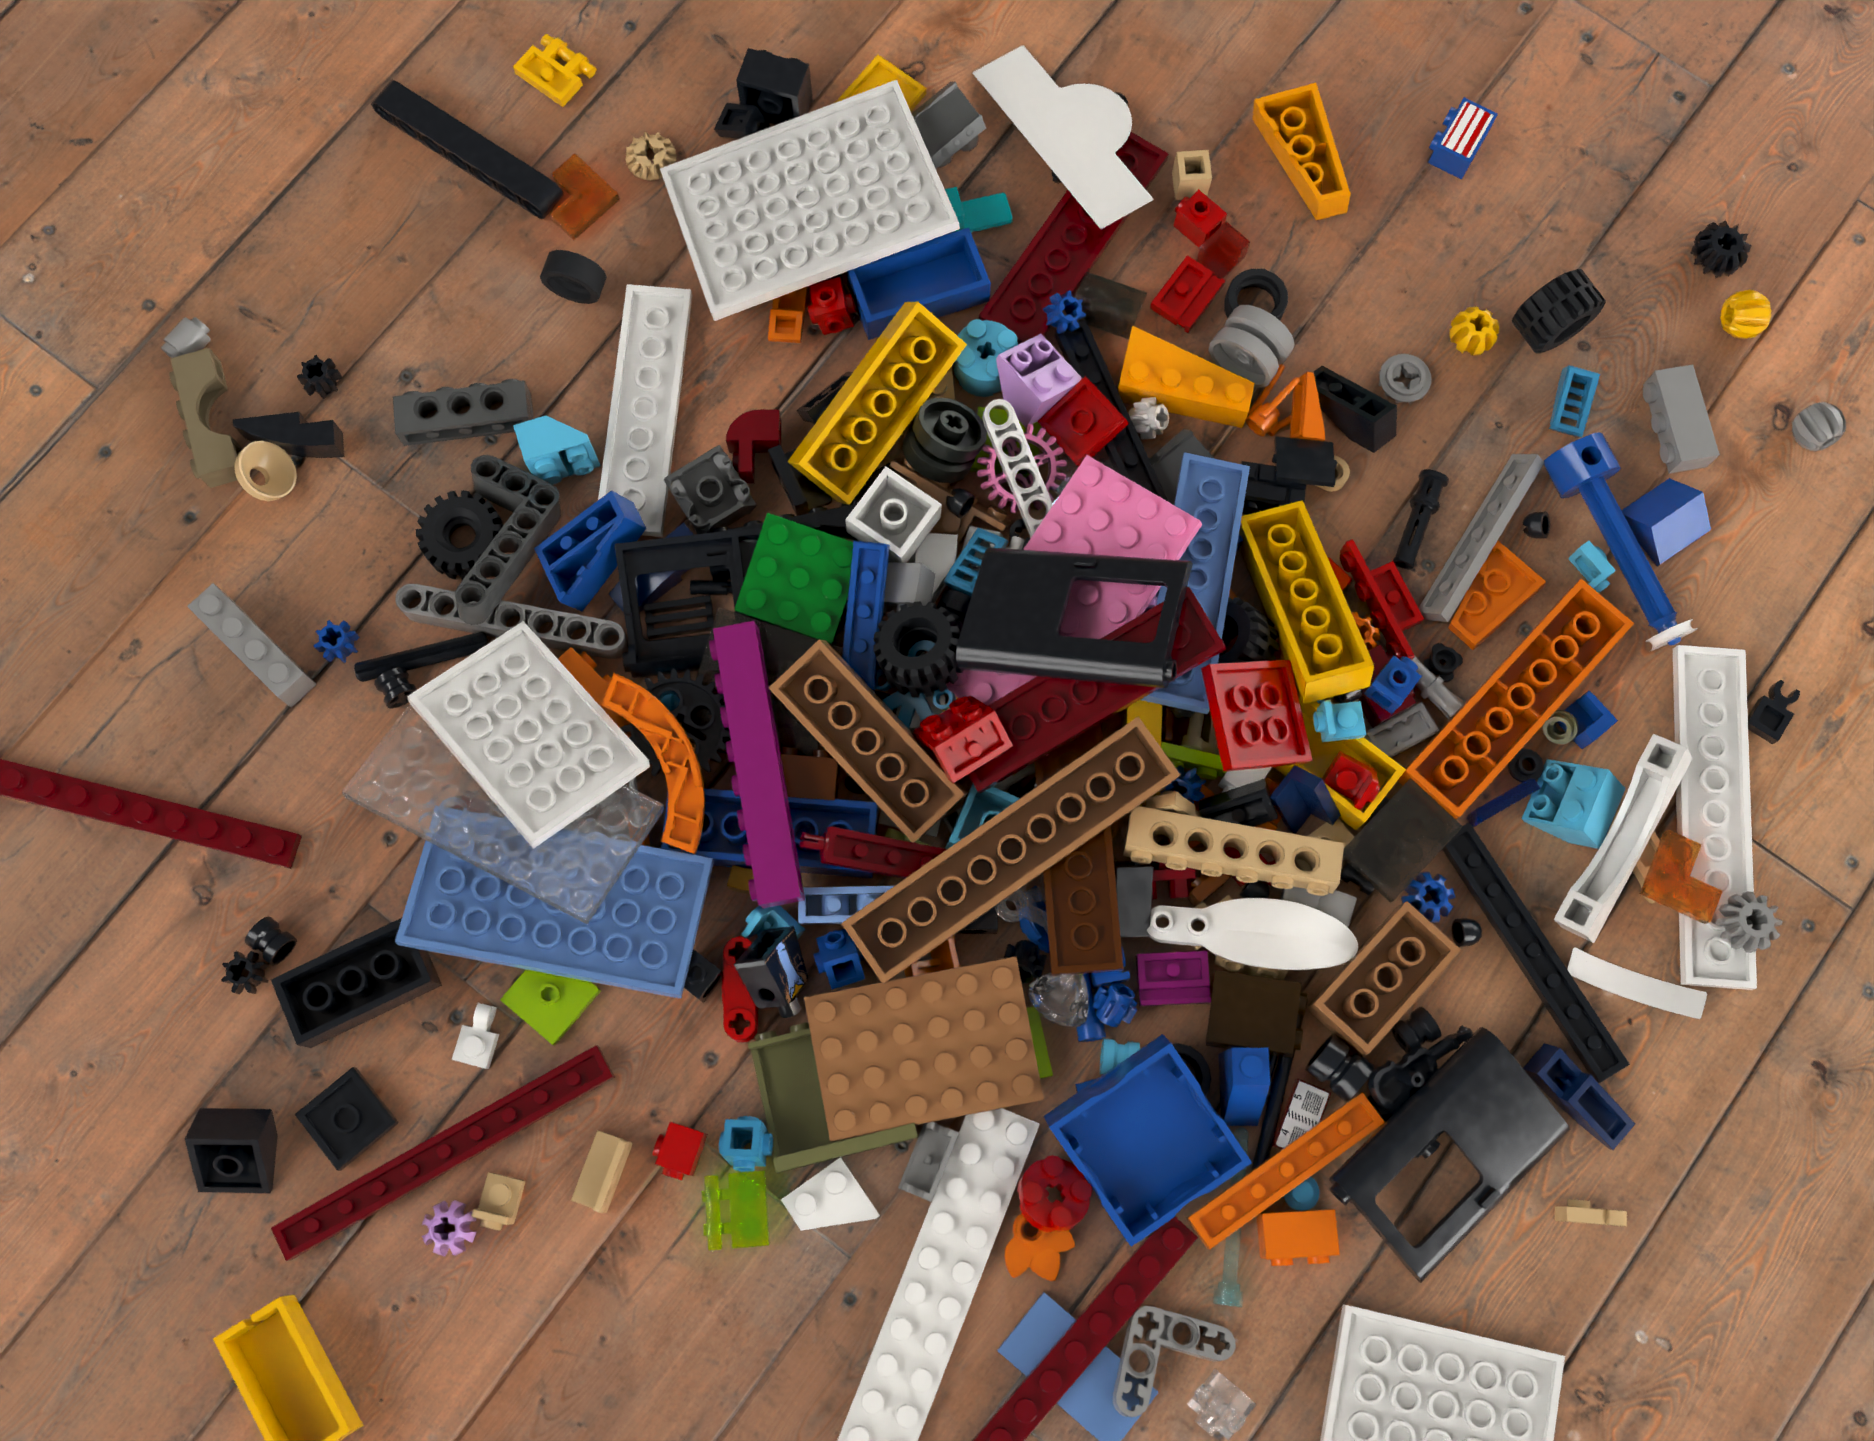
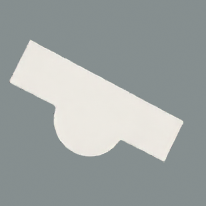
[972,45,1154,229]

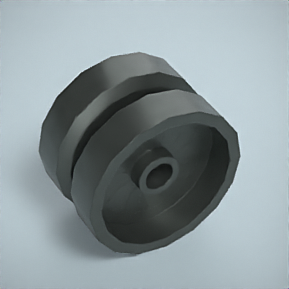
[902,398,987,483]

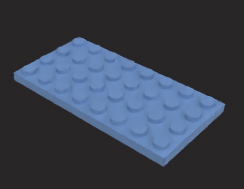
[395,807,714,999]

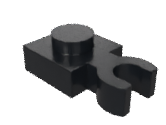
[1748,680,1800,744]

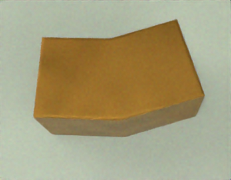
[727,865,754,895]

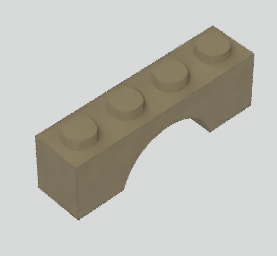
[169,348,242,488]

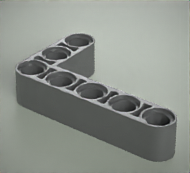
[455,455,561,625]

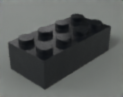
[271,918,442,1048]

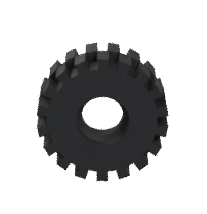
[416,490,504,580]

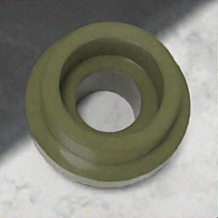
[1543,710,1579,744]

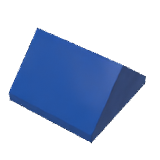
[1621,478,1711,567]

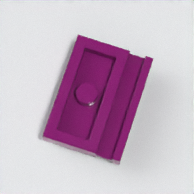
[1136,951,1211,1007]

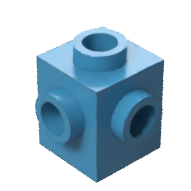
[719,1116,773,1172]

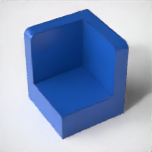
[1557,691,1618,749]

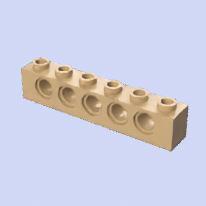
[1123,806,1344,896]

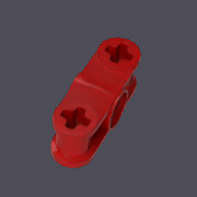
[722,936,759,1043]

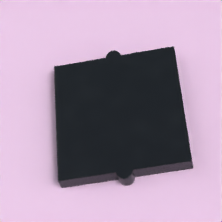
[1272,436,1338,487]

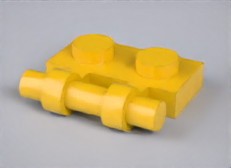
[513,34,596,107]

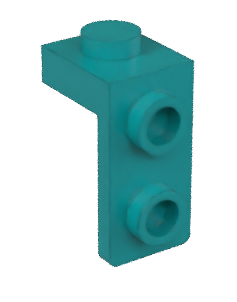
[945,187,1013,233]

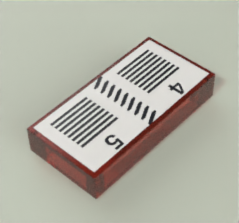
[1272,1079,1331,1150]

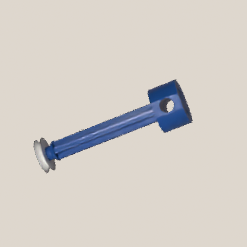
[1543,432,1698,651]

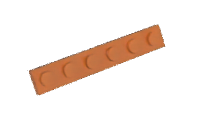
[1187,1092,1385,1250]

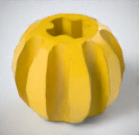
[1720,290,1771,339]
[1449,306,1500,356]

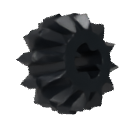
[1691,220,1752,278]

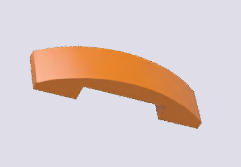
[768,286,808,343]

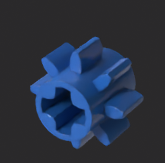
[1043,291,1086,334]
[314,620,360,663]
[1161,765,1206,804]
[1093,982,1138,1027]

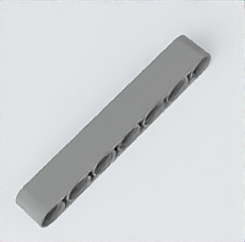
[395,584,629,659]

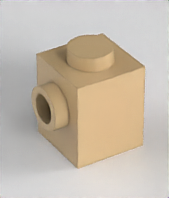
[1172,150,1212,201]

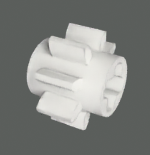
[1129,397,1169,439]

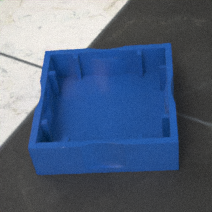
[1044,1034,1252,1247]

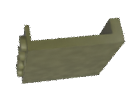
[748,1022,918,1173]

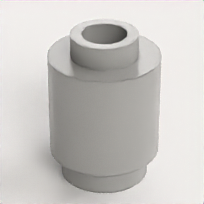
[161,317,211,358]

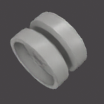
[1208,305,1295,388]

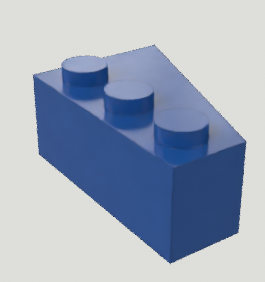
[534,490,647,612]

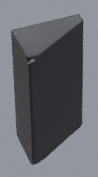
[1199,779,1278,827]

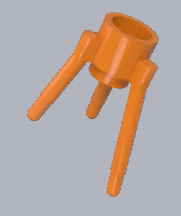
[1245,364,1300,437]

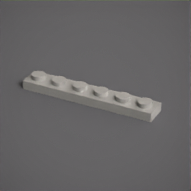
[1419,454,1544,622]

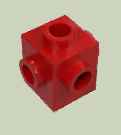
[808,277,857,335]

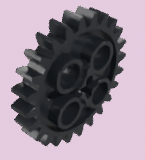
[620,669,731,780]

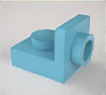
[1313,700,1366,742]

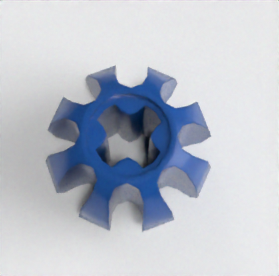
[1401,871,1455,923]

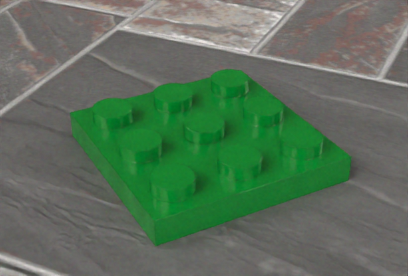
[734,513,853,644]

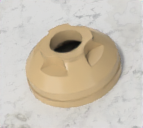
[234,441,297,501]

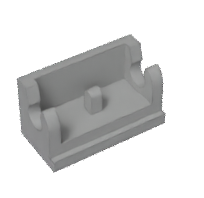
[898,1122,959,1202]

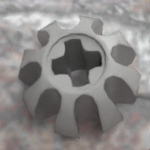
[1792,402,1846,451]

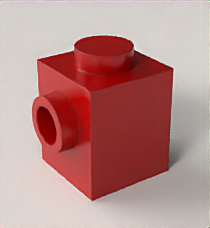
[1173,190,1227,250]
[653,1122,708,1180]

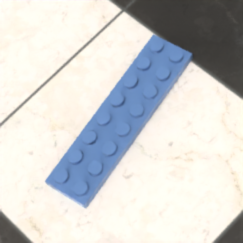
[1141,452,1250,714]

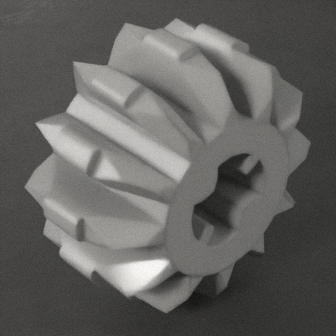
[1716,891,1783,953]

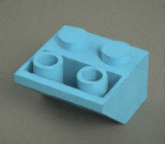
[513,415,601,485]
[1521,759,1626,849]

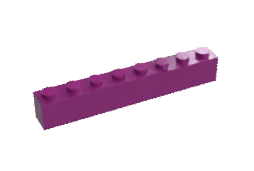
[709,621,805,908]

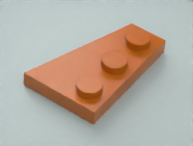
[1448,541,1546,650]

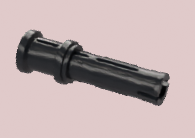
[1393,469,1449,570]

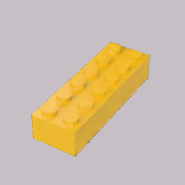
[787,301,967,505]
[1239,500,1374,705]

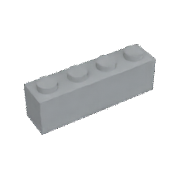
[187,583,317,708]

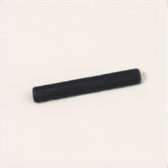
[354,632,489,682]

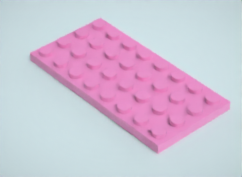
[946,455,1202,756]

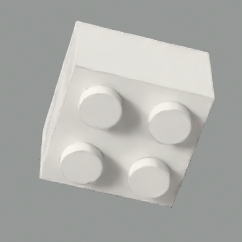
[846,466,942,563]

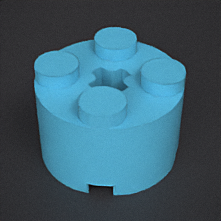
[953,319,1018,397]

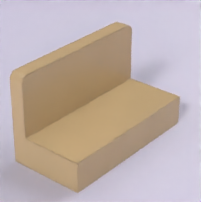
[571,1130,633,1213]

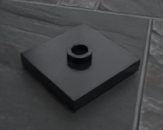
[295,1067,399,1171]

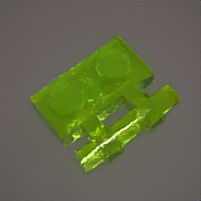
[701,1170,770,1251]

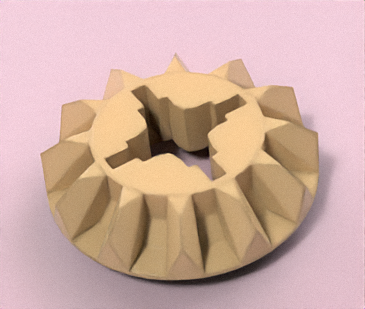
[625,132,676,180]

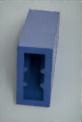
[1218,1048,1270,1126]

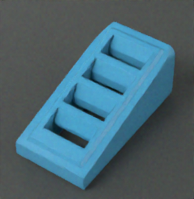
[1549,365,1600,438]
[944,527,1009,597]

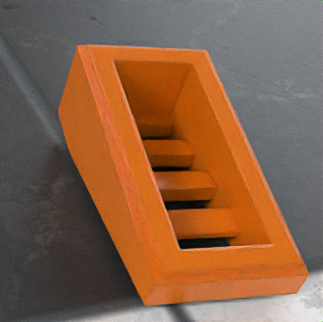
[1290,372,1325,441]

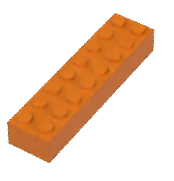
[1398,579,1634,825]

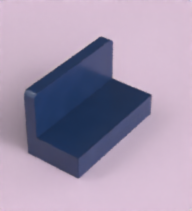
[1270,765,1341,834]

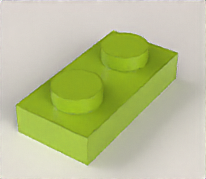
[1161,742,1227,780]

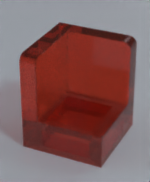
[1196,221,1250,279]

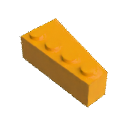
[1252,83,1351,221]
[1118,326,1255,428]

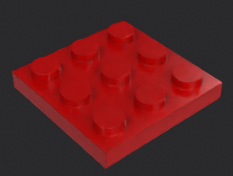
[1201,660,1313,772]

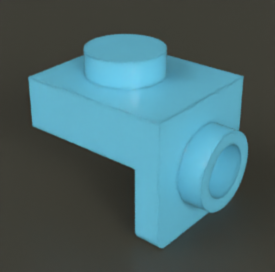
[1568,540,1616,593]
[741,905,805,939]

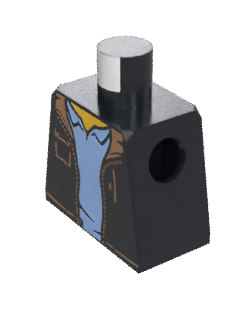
[734,926,808,1018]

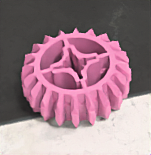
[977,424,1067,513]

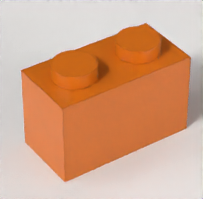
[1256,1209,1340,1266]

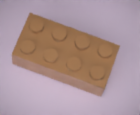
[1306,901,1461,1056]

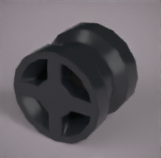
[374,667,417,709]

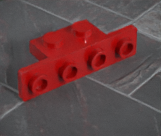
[1340,539,1424,660]

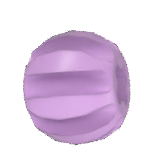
[422,1200,477,1256]

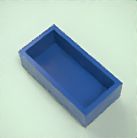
[846,227,991,340]

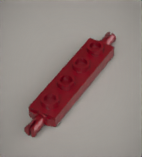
[800,826,947,879]

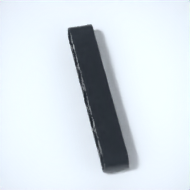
[371,79,564,219]

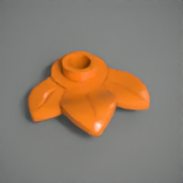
[1004,1213,1075,1281]

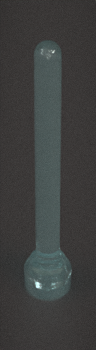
[1213,1127,1249,1307]

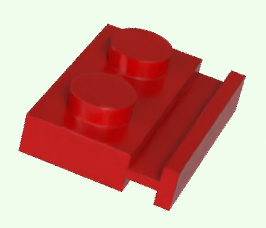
[1150,255,1226,333]

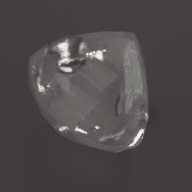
[1028,972,1089,1027]

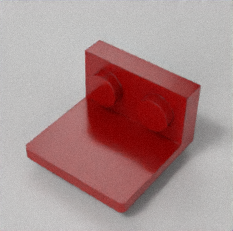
[913,696,1013,783]

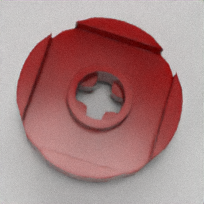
[1017,1155,1092,1232]

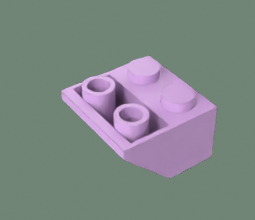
[996,334,1083,427]

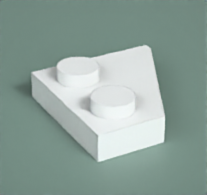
[781,1157,880,1231]

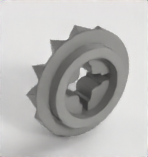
[1378,354,1431,404]

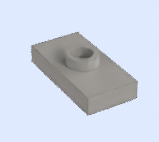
[1364,702,1440,758]

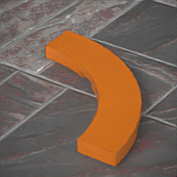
[601,673,705,854]

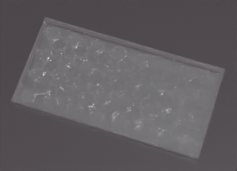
[342,704,664,924]

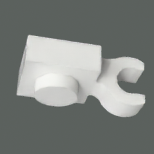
[452,1003,500,1069]

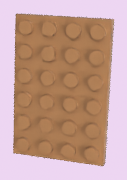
[804,956,1044,1142]

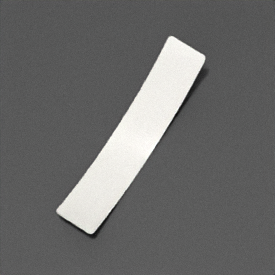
[1567,947,1707,1019]

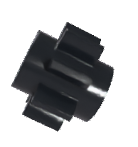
[297,355,342,399]
[1004,940,1047,984]
[221,951,269,995]

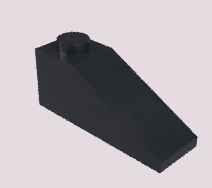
[1313,366,1397,453]

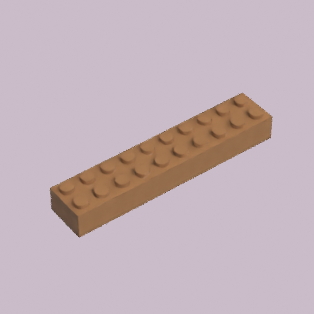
[841,716,1180,984]

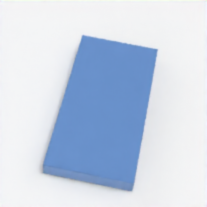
[997,1291,1159,1441]

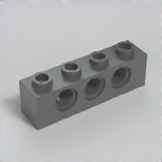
[393,379,533,446]

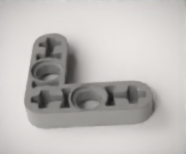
[1113,1306,1235,1417]

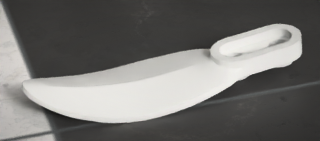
[1147,898,1358,970]

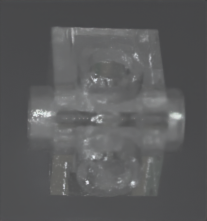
[1187,1369,1256,1441]

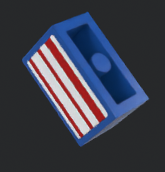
[1428,97,1498,180]

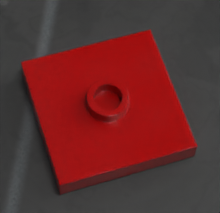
[1037,376,1129,467]

